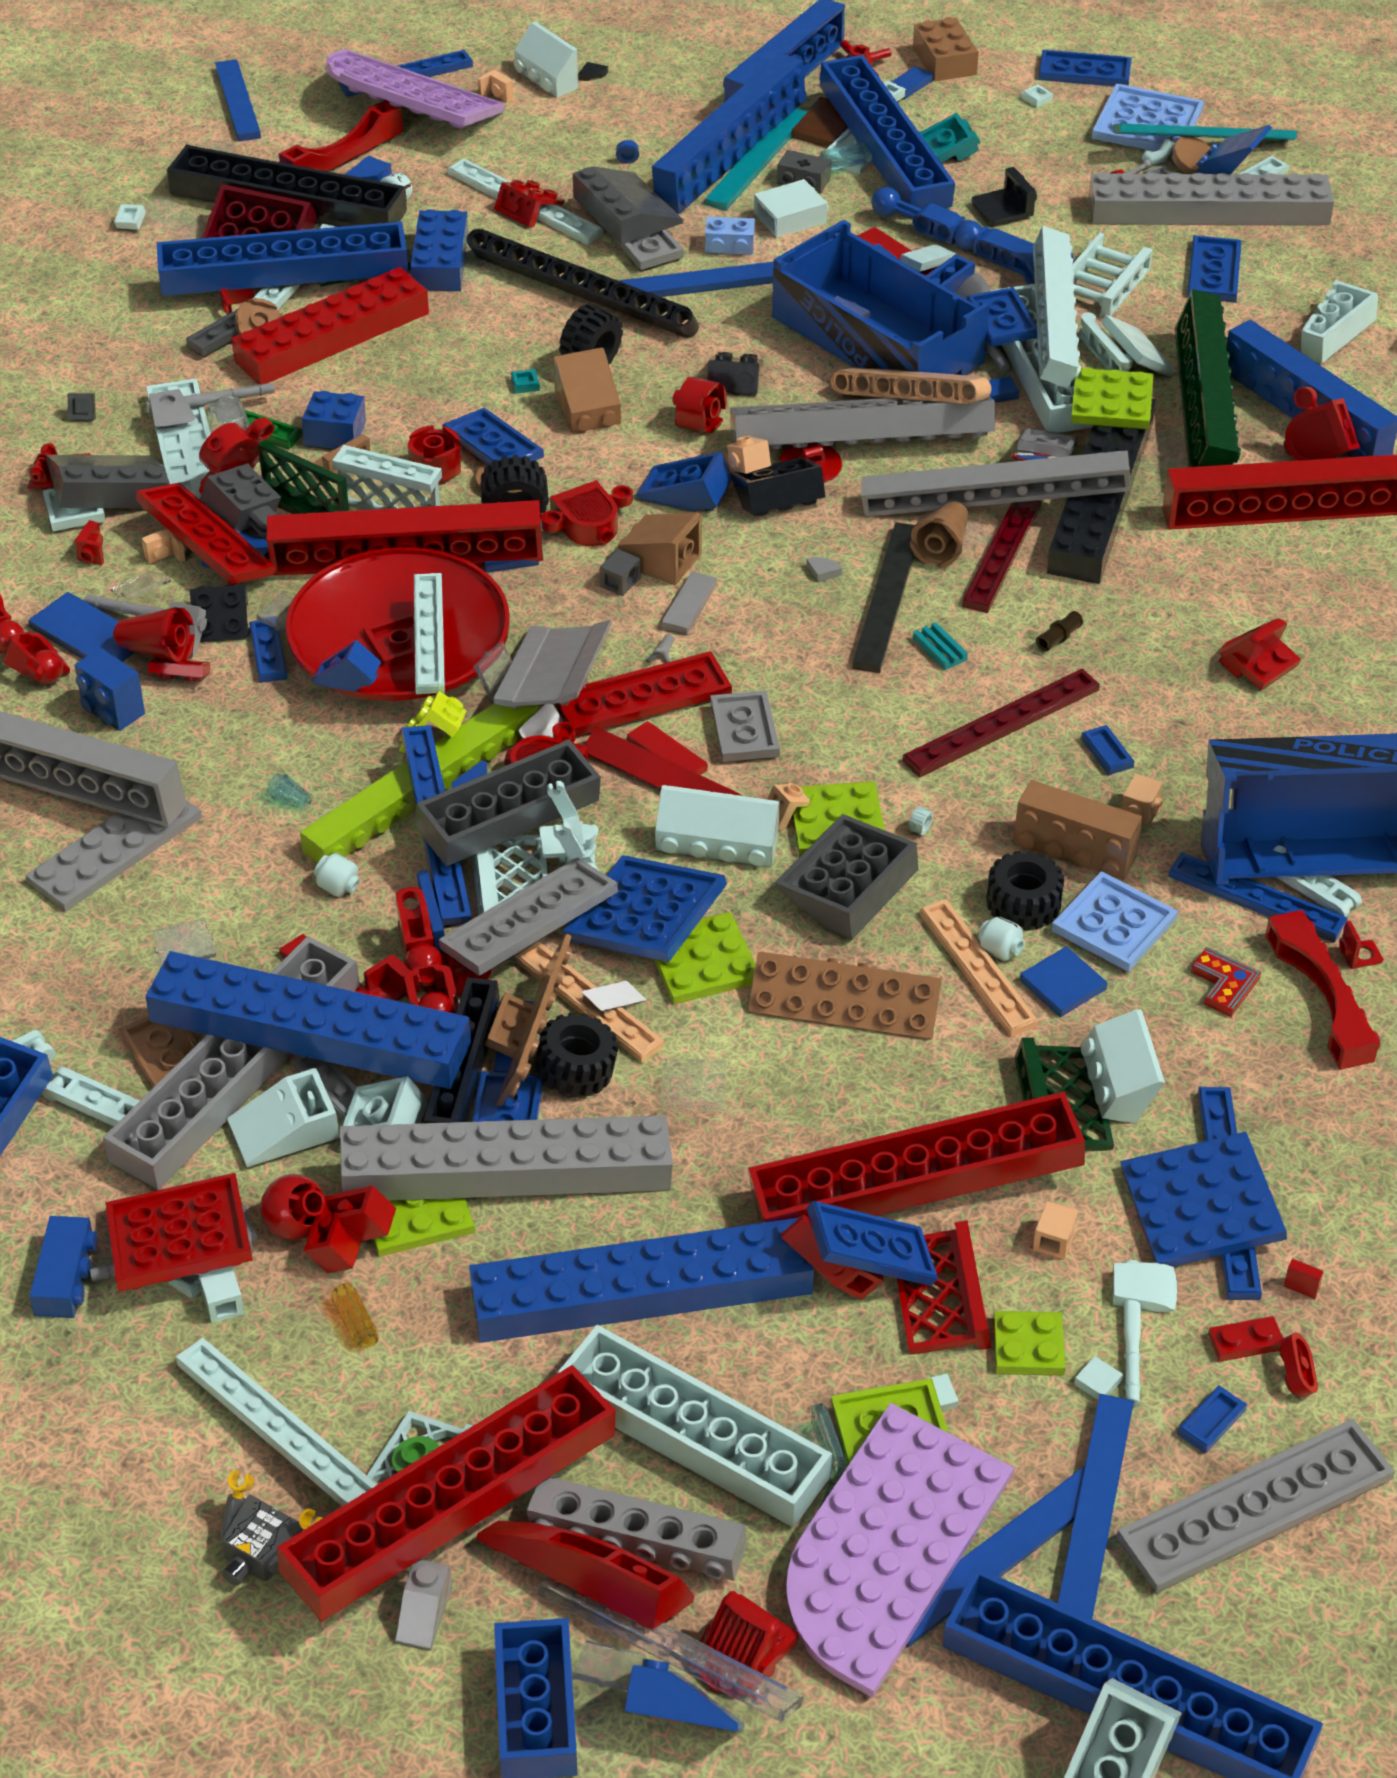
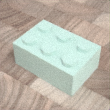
[1064,1678,1182,1778]

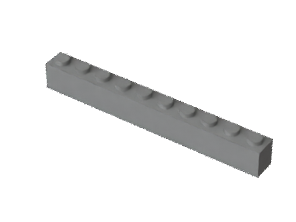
[861,450,1131,517]

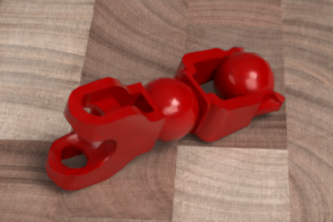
[0,594,70,685]
[396,887,459,1014]

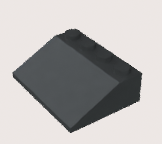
[572,166,683,245]
[46,455,170,508]
[775,814,919,940]

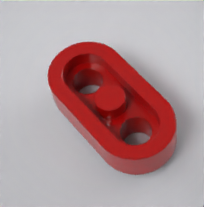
[1279,1332,1318,1398]

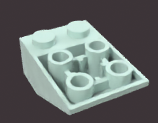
[227,1068,339,1167]

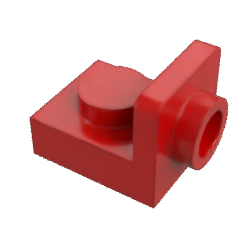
[75,520,104,566]

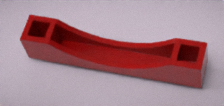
[279,100,404,171]
[1265,910,1380,1070]

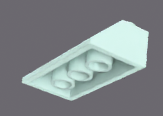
[655,785,779,867]

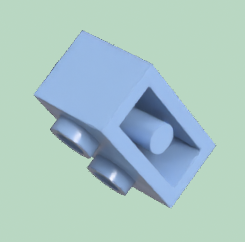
[705,217,755,255]

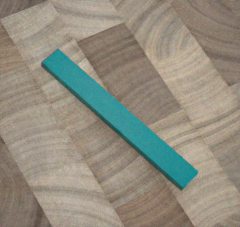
[705,108,808,211]
[1113,123,1297,141]

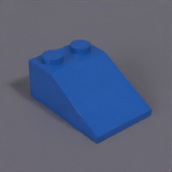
[1194,125,1272,174]
[636,451,732,511]
[625,1658,744,1731]

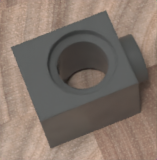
[600,549,641,596]

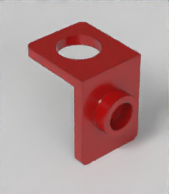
[220,288,254,315]
[1339,921,1384,969]

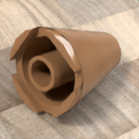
[910,502,968,568]

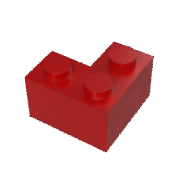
[304,1186,397,1273]

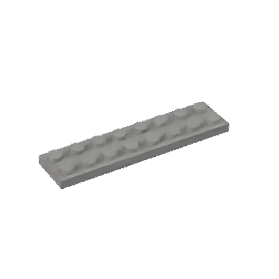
[1116,1419,1395,1593]

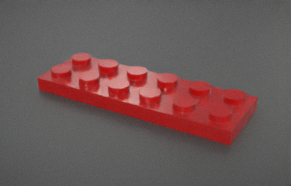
[135,482,276,585]
[555,651,732,736]

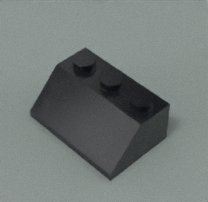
[730,457,826,516]

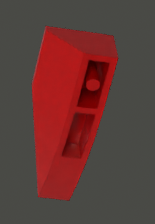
[476,1520,694,1630]

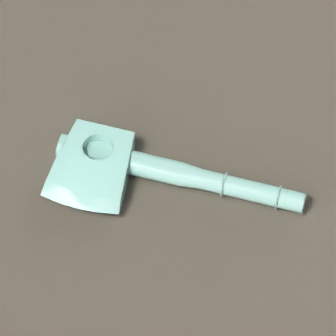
[1113,1260,1177,1407]

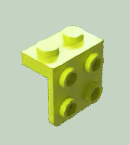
[399,691,467,754]

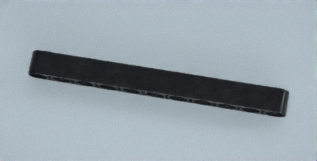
[467,228,699,338]

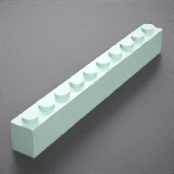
[1033,226,1081,388]

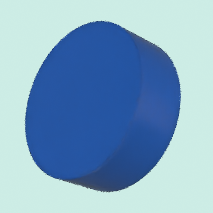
[616,140,639,163]

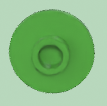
[392,1436,439,1473]

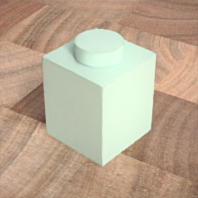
[199,1266,244,1323]

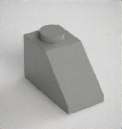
[395,1559,452,1651]

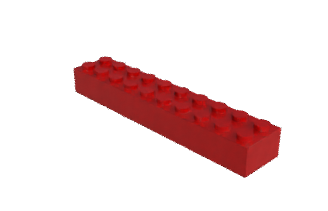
[1162,454,1397,530]
[267,500,543,576]
[748,1091,1085,1223]
[277,1365,616,1622]

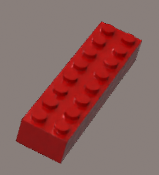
[231,267,429,385]

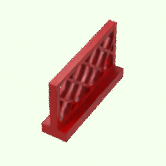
[897,1220,992,1355]

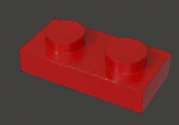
[148,658,210,681]
[1208,1316,1283,1362]

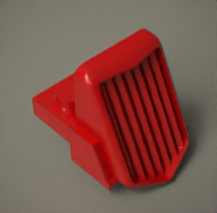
[1218,618,1301,691]
[693,1591,799,1696]

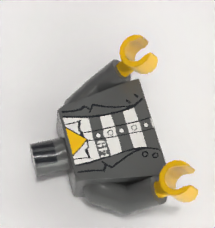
[220,1470,323,1586]

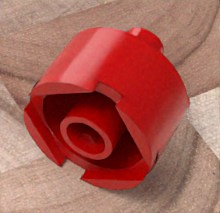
[672,377,727,433]
[408,425,461,484]

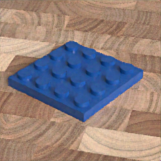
[563,855,727,962]
[1120,1132,1287,1267]

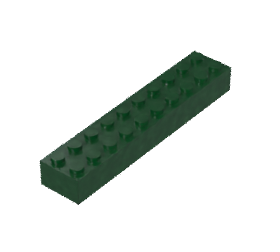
[1174,289,1241,467]

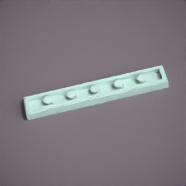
[414,573,445,694]

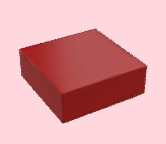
[1284,1259,1324,1299]

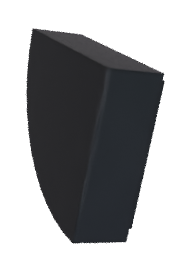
[579,62,608,81]

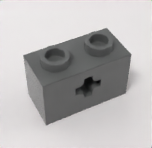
[777,150,831,194]

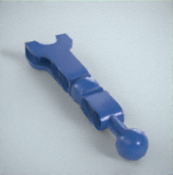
[871,186,1074,285]

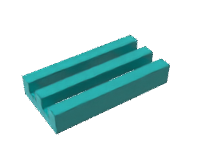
[913,622,968,670]

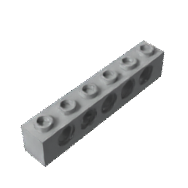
[527,1477,747,1581]

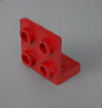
[494,179,565,227]

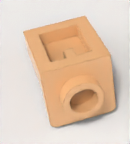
[478,70,514,102]
[142,529,187,564]
[767,783,810,830]

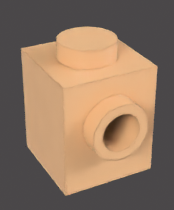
[727,436,771,474]
[1121,773,1163,824]

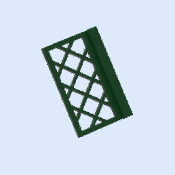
[258,440,349,514]
[1014,1037,1115,1151]

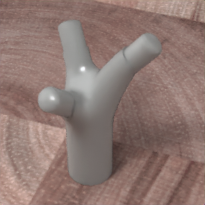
[646,634,674,663]

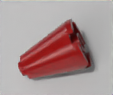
[113,607,195,663]

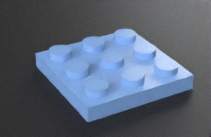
[1051,871,1178,972]

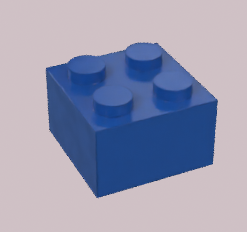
[302,391,366,448]
[74,647,145,731]

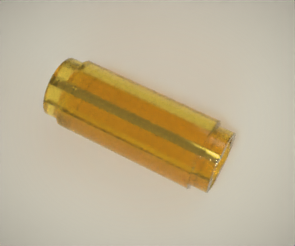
[331,1283,379,1350]

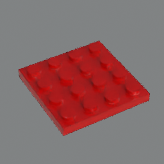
[105,1173,253,1292]

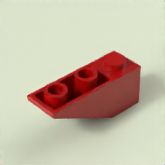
[781,1215,884,1300]

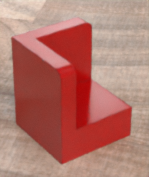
[364,954,411,1001]

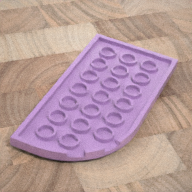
[325,49,505,128]
[786,1403,1014,1698]

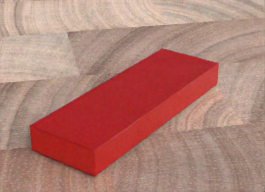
[627,721,708,775]

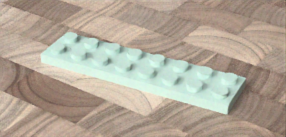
[146,378,211,499]

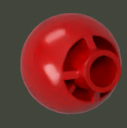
[260,1174,325,1240]

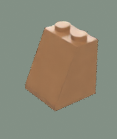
[554,347,621,433]
[617,512,702,585]

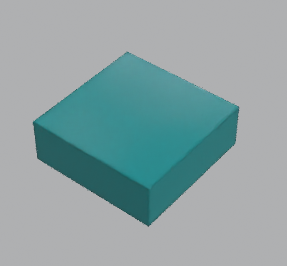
[511,369,540,394]

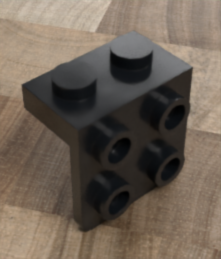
[971,166,1037,225]
[707,352,763,394]
[190,584,249,642]

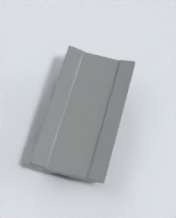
[493,619,612,709]

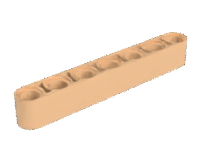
[830,367,991,404]

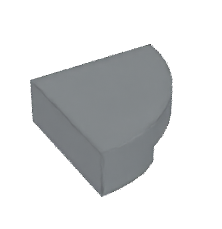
[806,557,842,582]

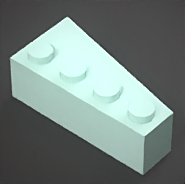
[1301,280,1378,364]

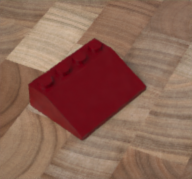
[202,184,317,238]

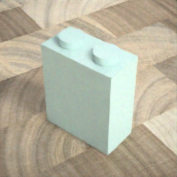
[754,179,829,238]

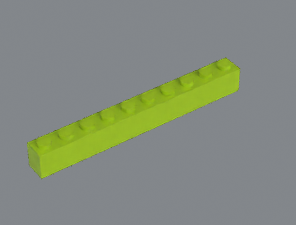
[300,704,540,863]

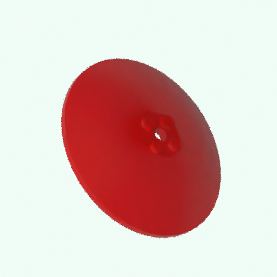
[286,547,510,701]

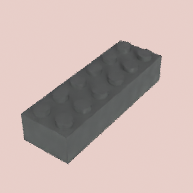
[416,739,601,867]

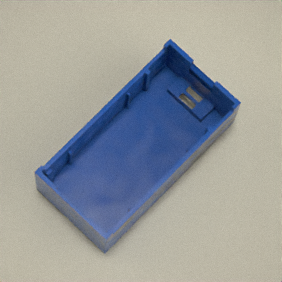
[772,220,990,389]
[1201,733,1397,885]

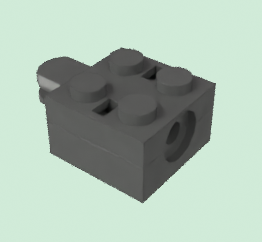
[200,463,281,537]

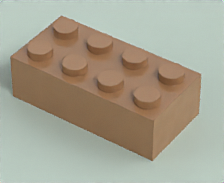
[1013,780,1143,880]

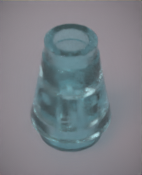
[267,773,312,810]

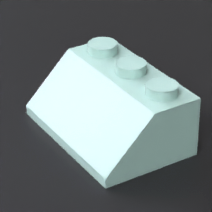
[514,21,578,98]
[1081,1009,1165,1123]

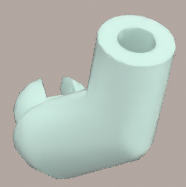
[1142,138,1175,166]

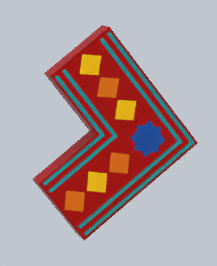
[1191,947,1261,1017]

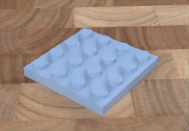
[1091,83,1205,155]

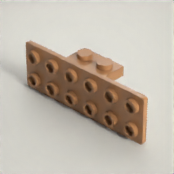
[484,934,573,1107]
[748,952,941,1039]

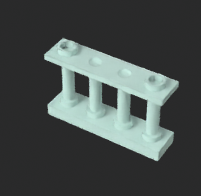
[1072,233,1153,317]

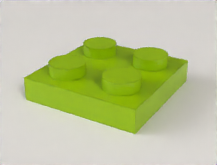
[993,1311,1066,1376]

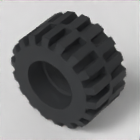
[559,304,623,364]
[480,455,549,517]
[986,851,1064,930]
[535,1013,618,1097]

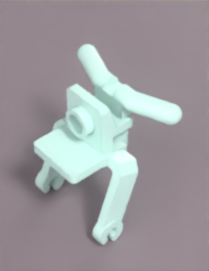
[539,781,599,871]

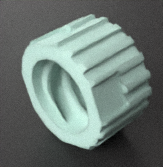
[908,806,933,836]

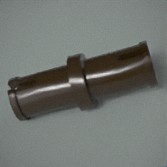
[1036,611,1083,651]

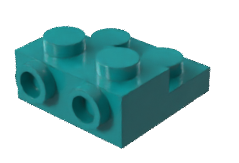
[919,112,980,162]

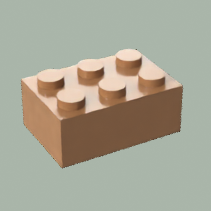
[913,17,979,82]

